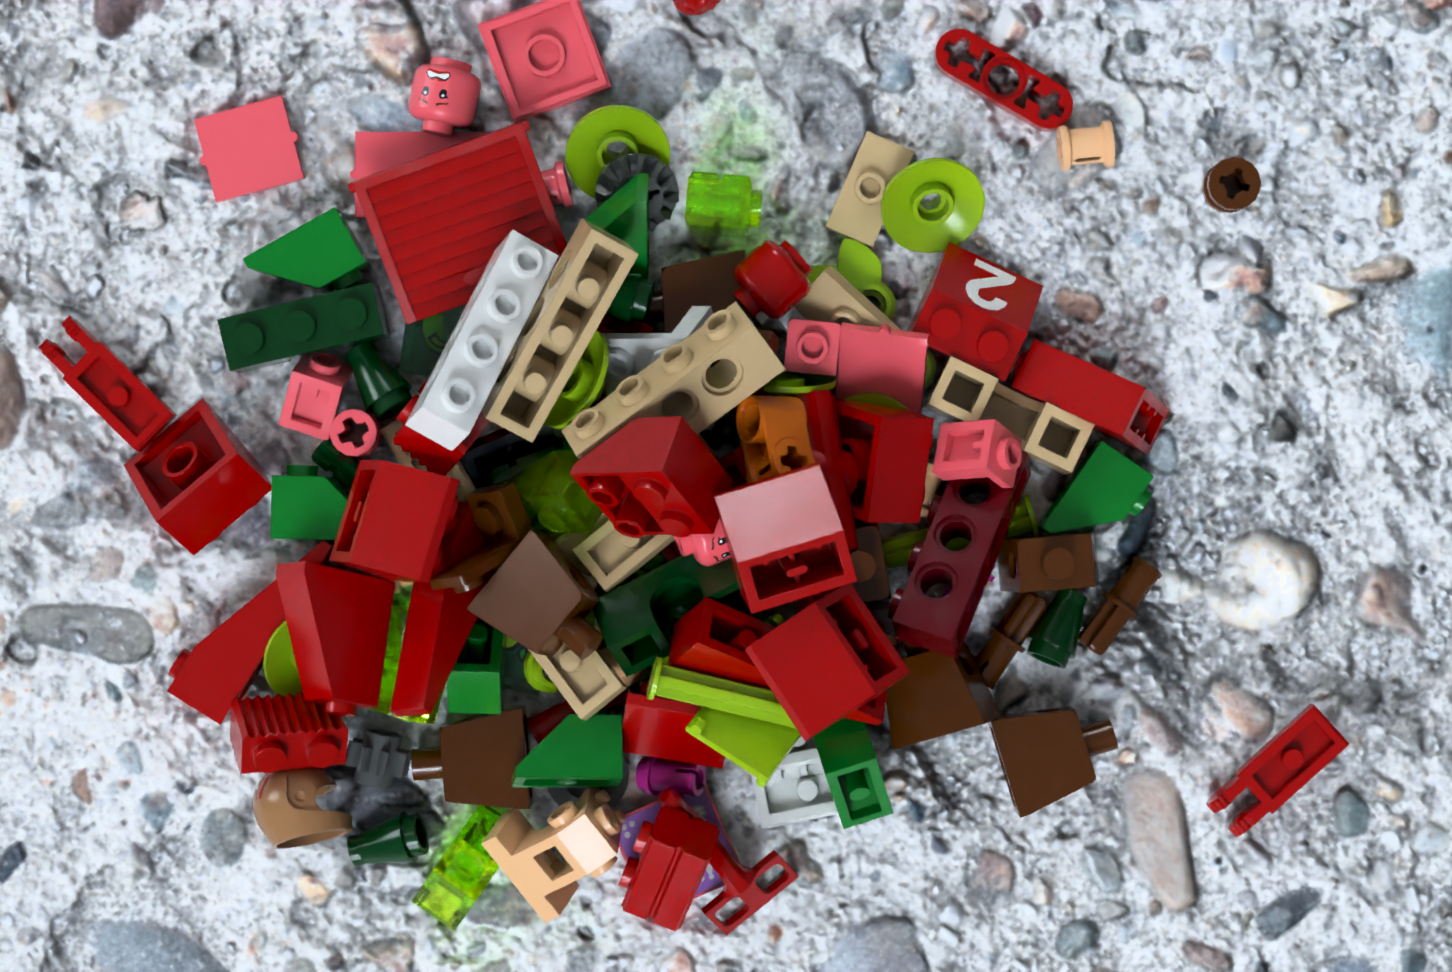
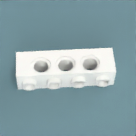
[405,229,559,451]

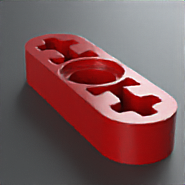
[934,29,1073,132]

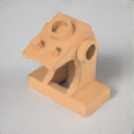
[481,788,626,923]

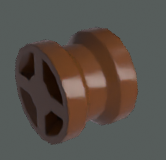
[1202,157,1261,213]

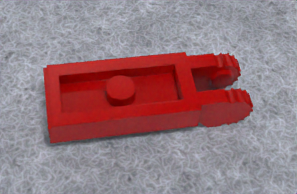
[38,315,177,452]
[1206,704,1349,837]

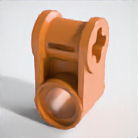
[736,395,815,483]

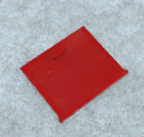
[348,120,567,325]

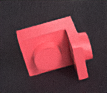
[783,318,841,376]
[278,352,353,440]
[932,419,1022,488]

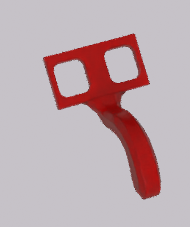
[657,786,799,935]

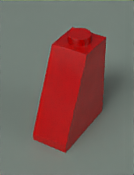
[1011,339,1170,456]
[276,561,395,717]

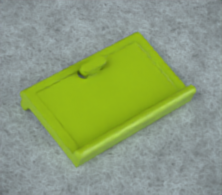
[685,614,801,787]

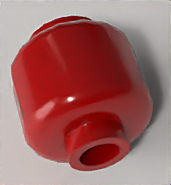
[733,240,813,319]

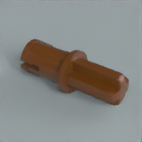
[1078,555,1162,655]
[974,592,1048,690]

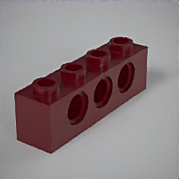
[888,451,1031,659]

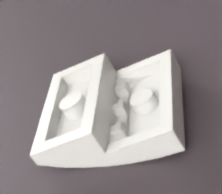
[751,736,838,829]

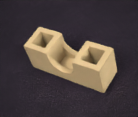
[923,356,1095,475]

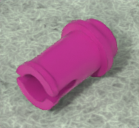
[636,756,706,797]

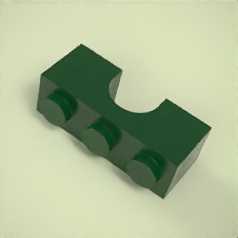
[217,282,391,373]
[592,554,751,677]

